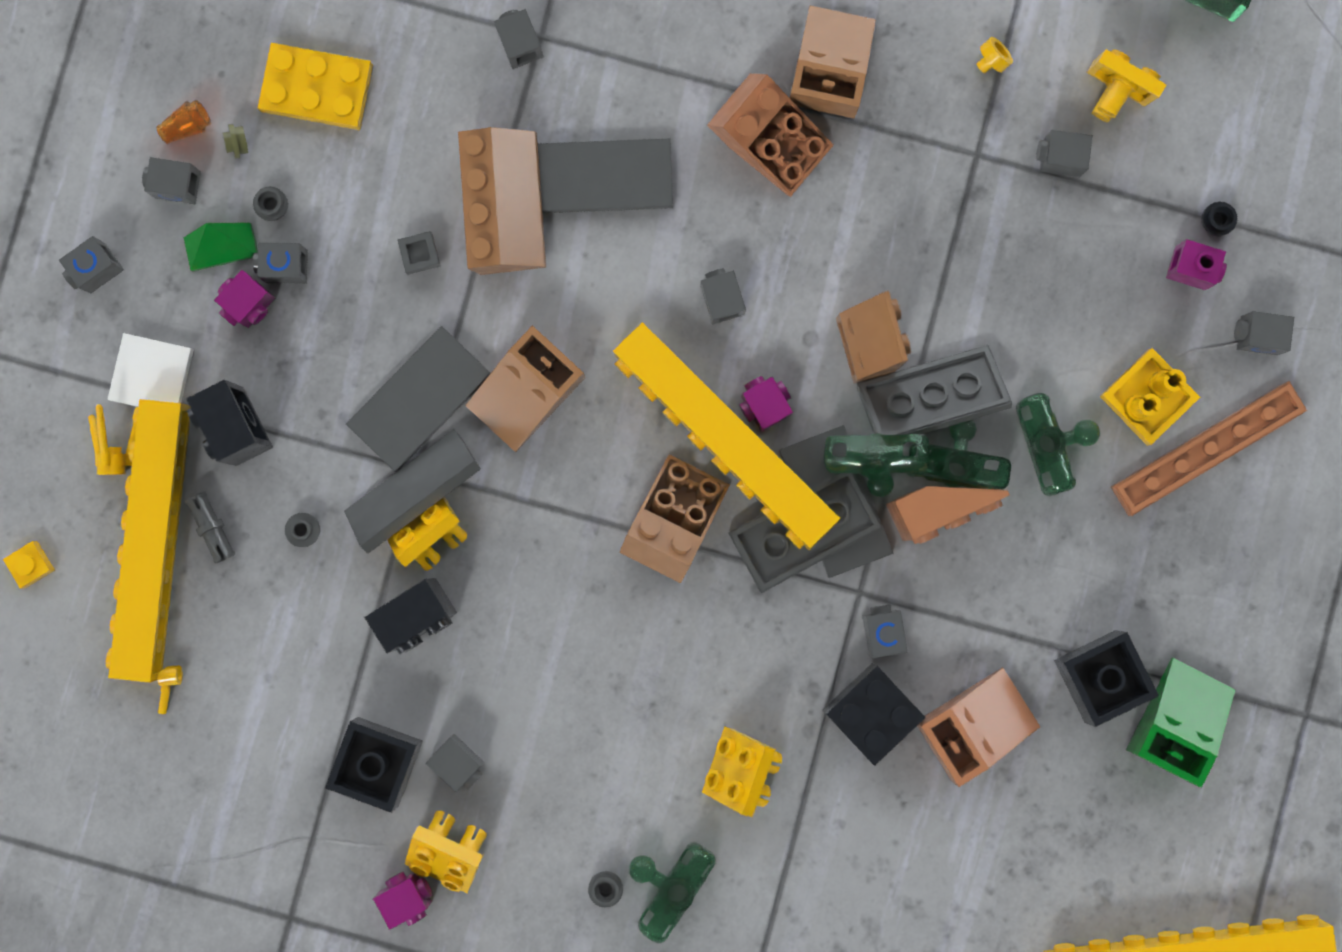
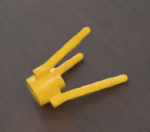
[88,404,136,475]

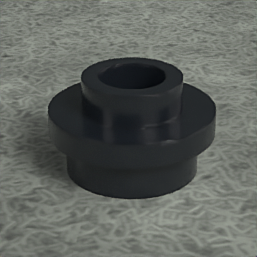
[1202,202,1237,236]

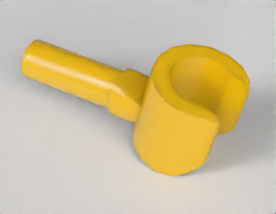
[157,665,183,714]

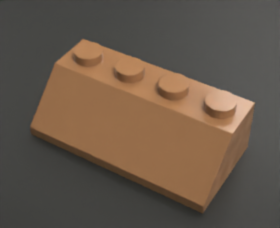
[458,127,546,275]

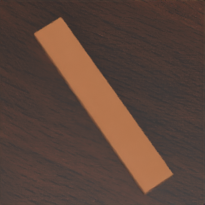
[1111,381,1308,516]

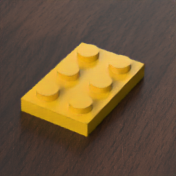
[257,43,373,130]

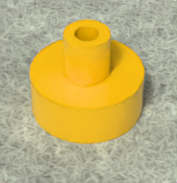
[976,37,1013,73]

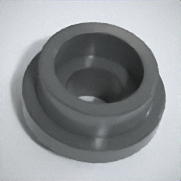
[253,187,288,221]
[285,513,320,547]
[588,871,623,907]

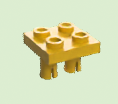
[1086,49,1167,123]
[1099,348,1201,446]
[387,497,467,571]
[702,726,782,817]
[404,810,487,893]

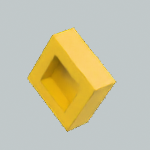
[3,541,55,589]

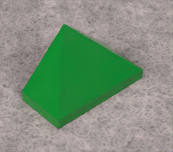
[184,223,258,272]

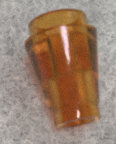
[156,100,211,144]

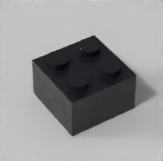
[186,379,273,466]
[364,578,457,655]
[1054,630,1159,727]
[822,663,926,766]
[325,717,423,813]

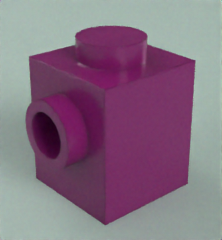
[1166,239,1227,290]
[214,270,276,328]
[739,376,793,432]
[373,871,433,930]

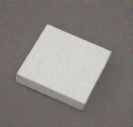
[107,333,194,407]

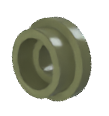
[222,124,248,159]

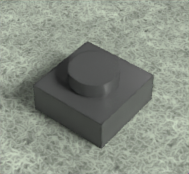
[397,231,441,275]

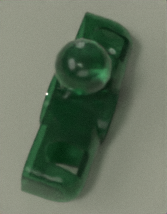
[1016,393,1101,497]
[905,420,1011,490]
[824,433,930,497]
[629,842,716,944]

